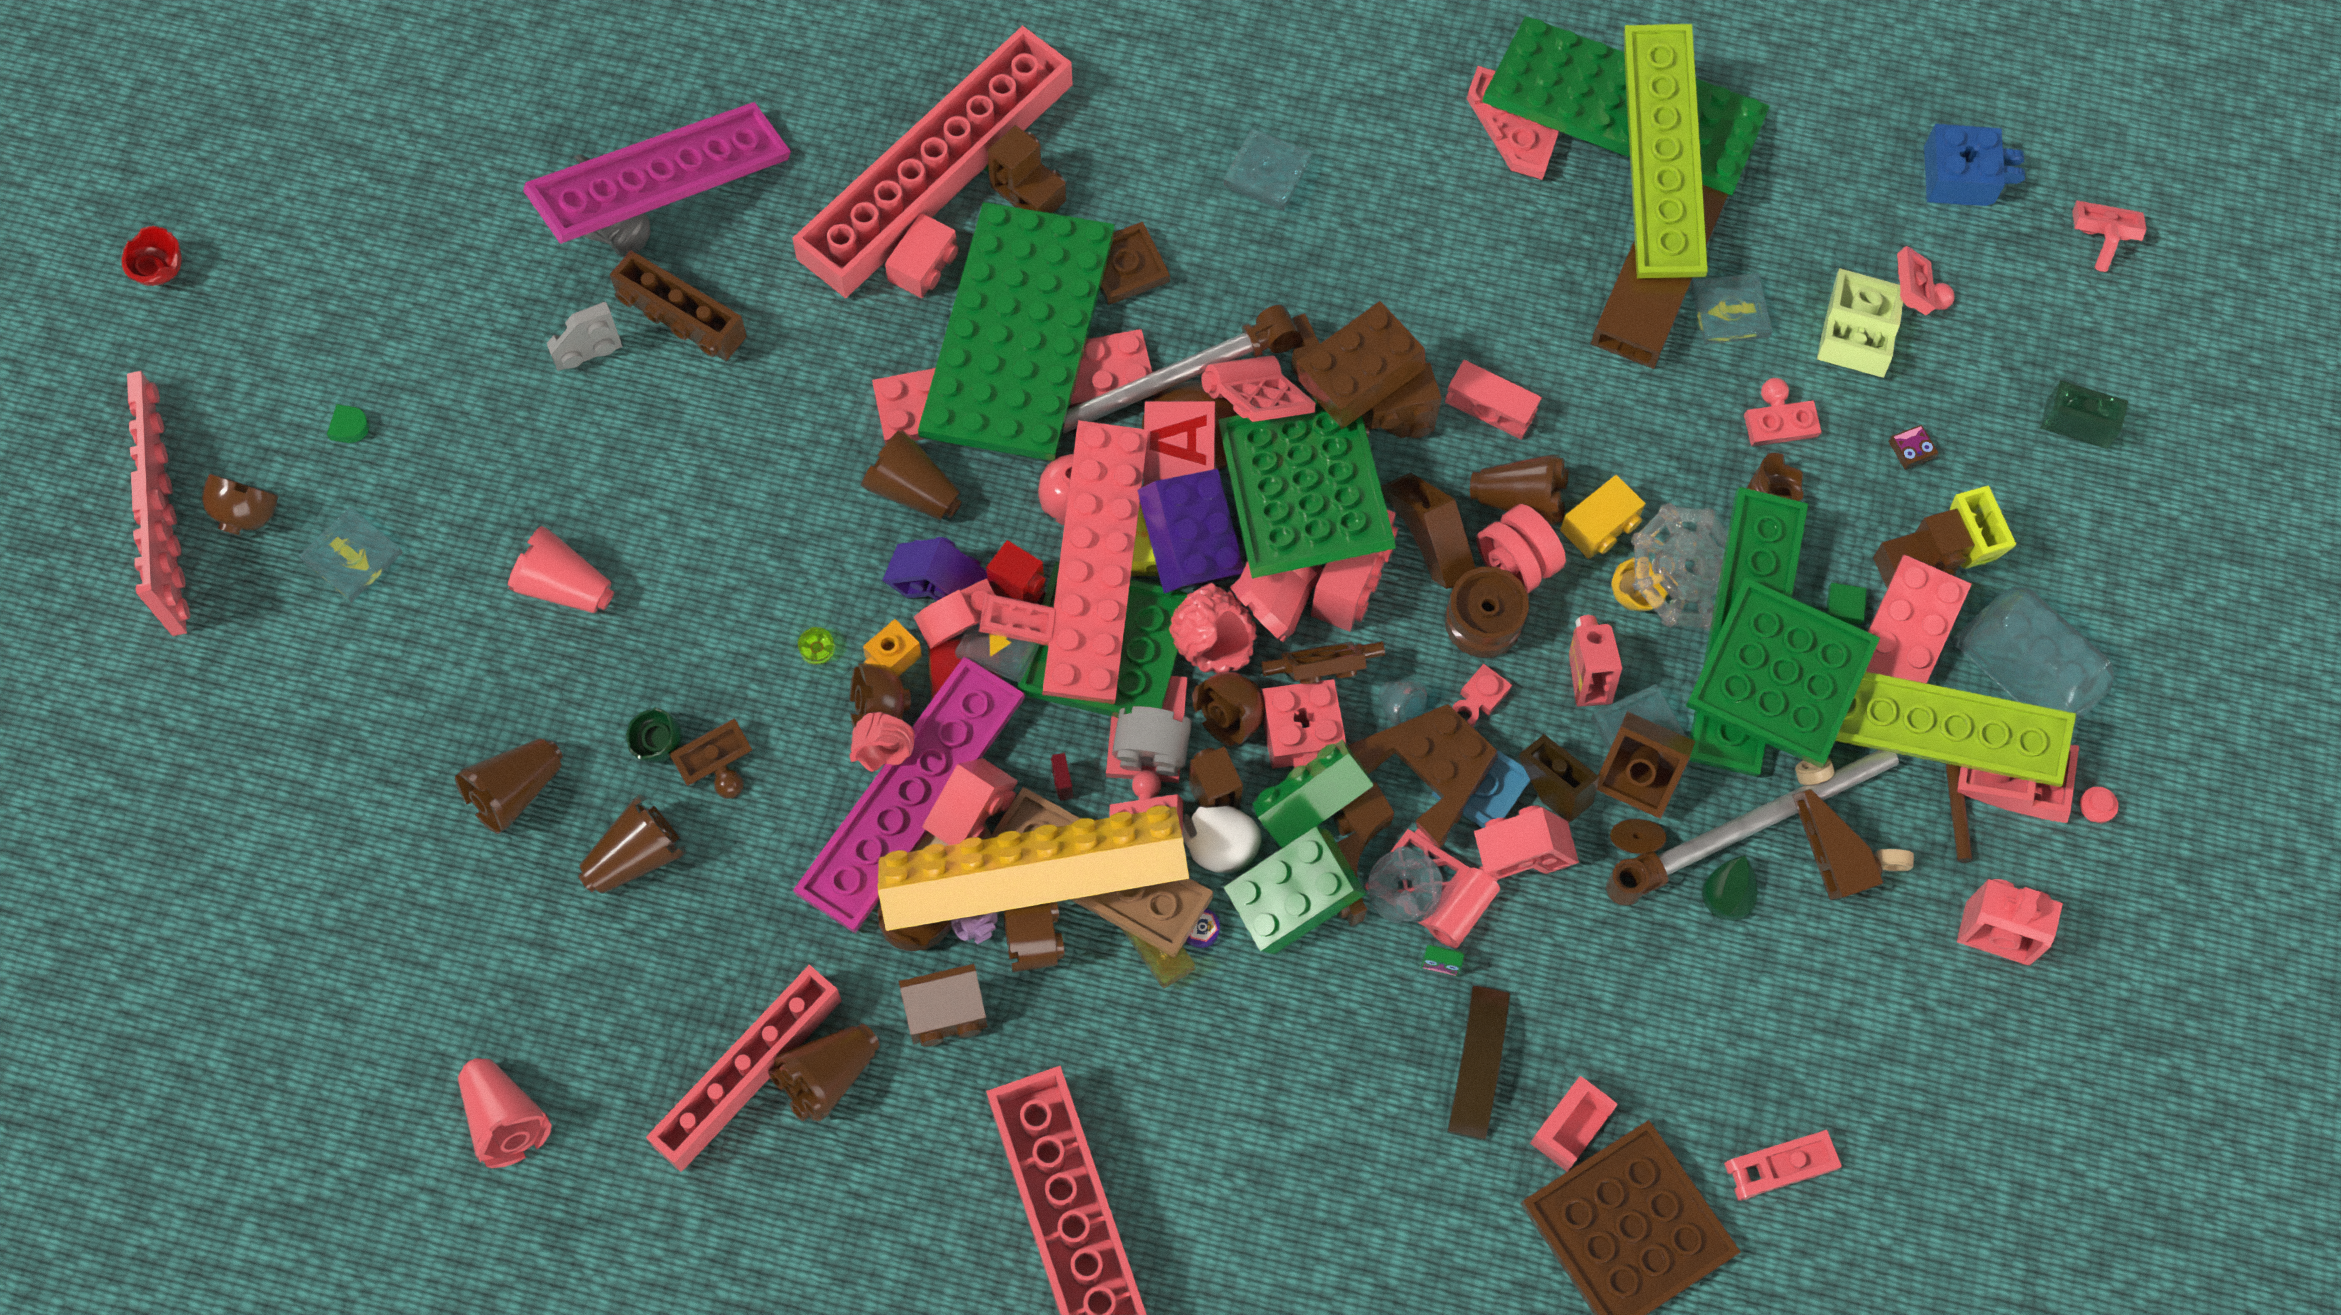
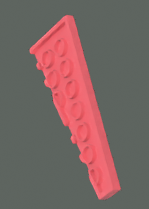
[127,371,190,636]

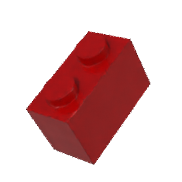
[986,540,1046,605]

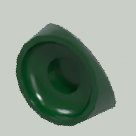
[1702,856,1758,921]

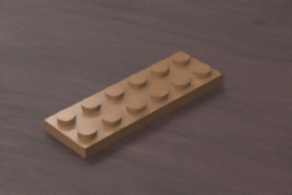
[989,787,1214,958]

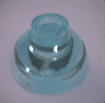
[1378,679,1427,726]

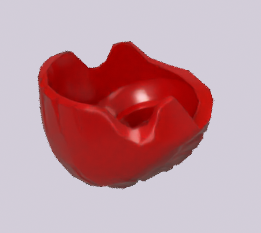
[121,226,182,286]

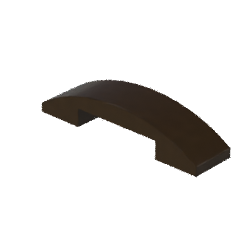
[1447,985,1510,1141]

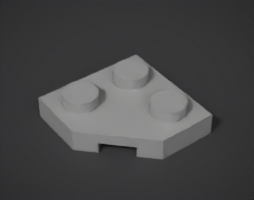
[546,301,623,371]

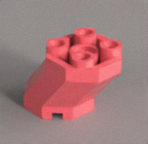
[1230,562,1323,642]

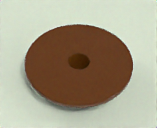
[1610,819,1666,854]

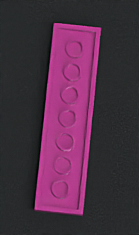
[523,102,791,244]
[793,656,1025,934]

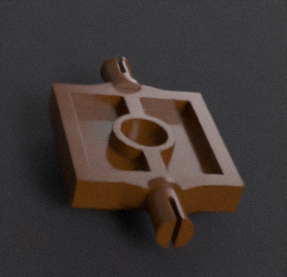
[1261,641,1385,684]

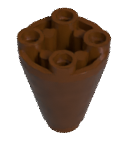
[1470,455,1569,525]
[768,1023,880,1121]

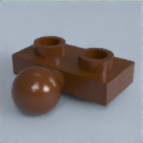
[669,718,752,799]

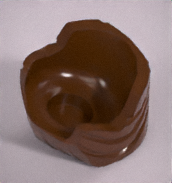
[1746,452,1804,501]

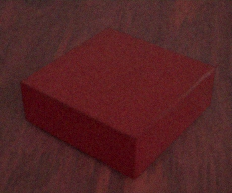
[1051,752,1073,801]

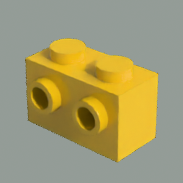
[1560,475,1646,559]

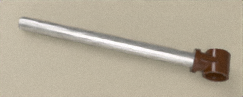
[1063,305,1301,434]
[1606,750,1899,906]

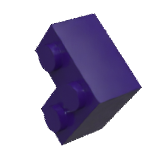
[882,537,988,601]

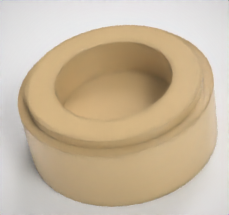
[1795,758,1835,785]
[1876,849,1914,871]

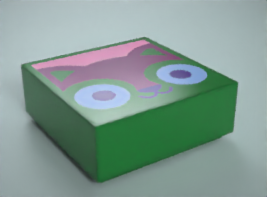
[1421,945,1464,977]

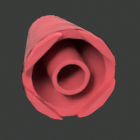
[508,526,614,613]
[458,1058,552,1168]

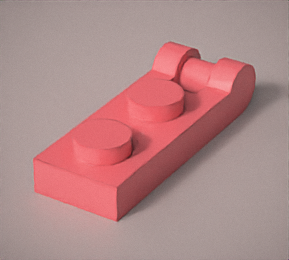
[1724,1130,1842,1201]

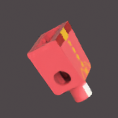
[1569,615,1622,707]

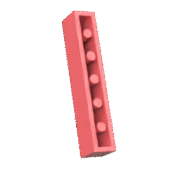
[646,965,842,1172]

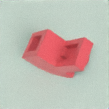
[914,578,995,649]

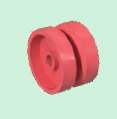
[1476,504,1566,594]

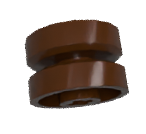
[1445,567,1529,658]

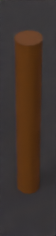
[1945,764,1973,863]

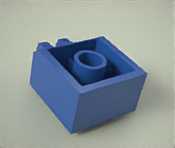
[1924,124,2025,206]

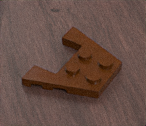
[1347,704,1498,848]

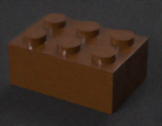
[1296,301,1426,429]

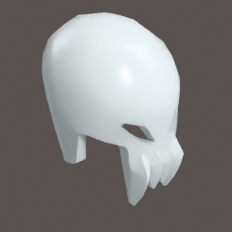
[1182,806,1261,873]

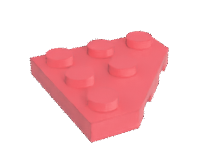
[1467,66,1560,180]

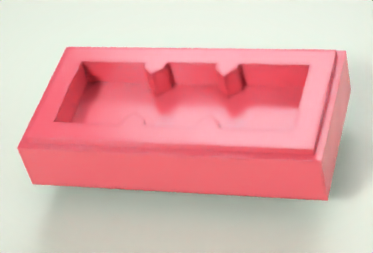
[979,594,1055,646]

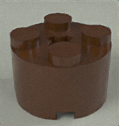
[1003,902,1065,973]

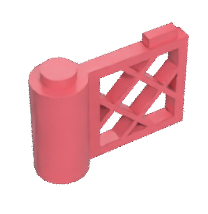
[1201,355,1316,422]
[1366,828,1500,949]

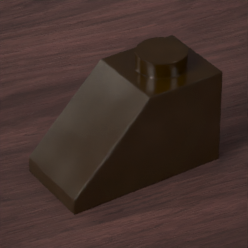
[1519,734,1600,823]

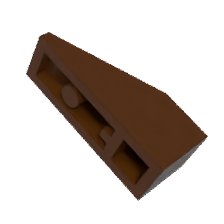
[1792,789,1883,900]

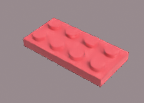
[1866,555,1972,684]

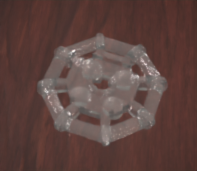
[1631,503,1728,631]

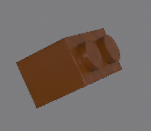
[1189,746,1243,810]

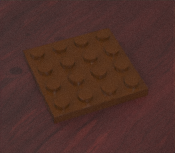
[1520,1120,1740,1315]

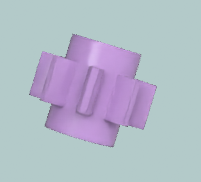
[950,912,998,944]

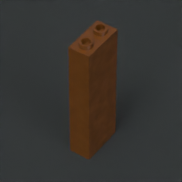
[1591,185,1728,369]

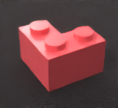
[922,758,1018,845]
[1474,805,1579,880]

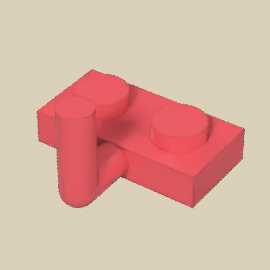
[2072,201,2147,272]

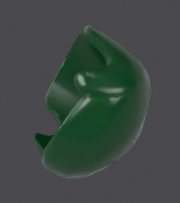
[626,707,682,763]

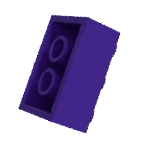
[1137,469,1244,594]

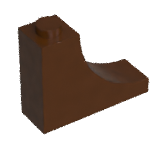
[1381,472,1475,589]

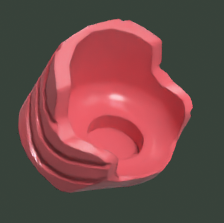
[850,712,915,772]

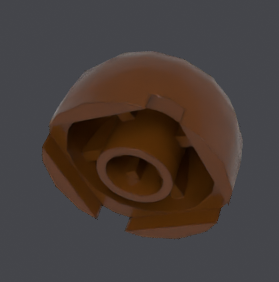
[202,474,279,535]
[850,663,911,729]
[1192,672,1264,746]

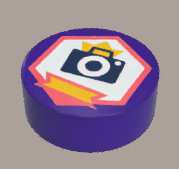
[1186,909,1220,948]

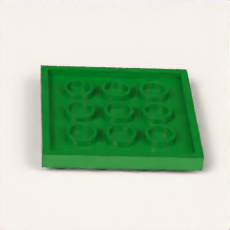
[1017,561,1189,718]
[1686,577,1880,768]

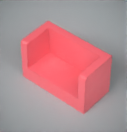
[1530,1076,1618,1172]

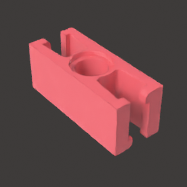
[1445,360,1541,440]

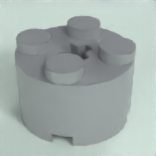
[1112,706,1192,776]

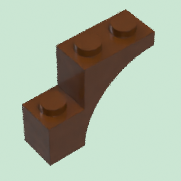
[1333,782,1394,927]

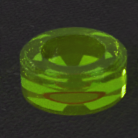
[798,627,835,665]

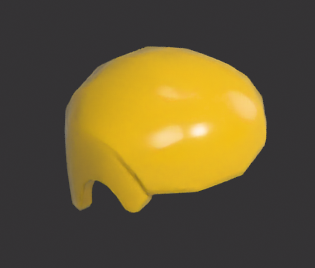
[1611,557,1669,612]

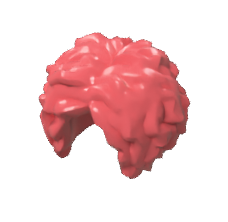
[1169,583,1257,674]

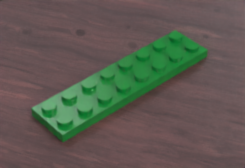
[1688,487,1808,777]

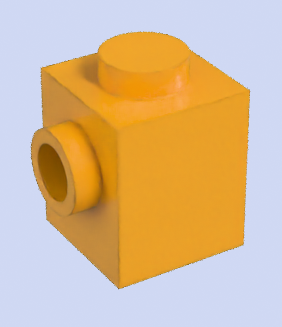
[863,619,922,676]

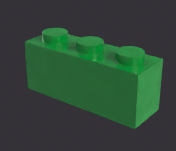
[1252,739,1374,848]

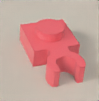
[1452,663,1512,727]

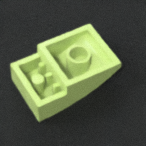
[1817,268,1903,378]

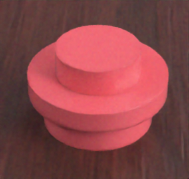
[2080,787,2118,823]

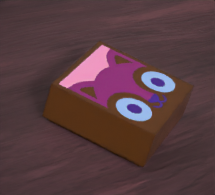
[1888,424,1938,470]

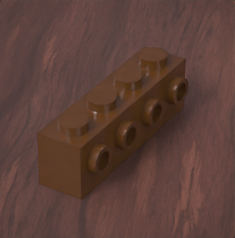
[610,250,747,362]

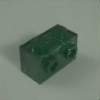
[2040,380,2128,449]

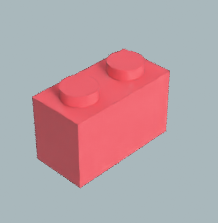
[885,213,959,298]

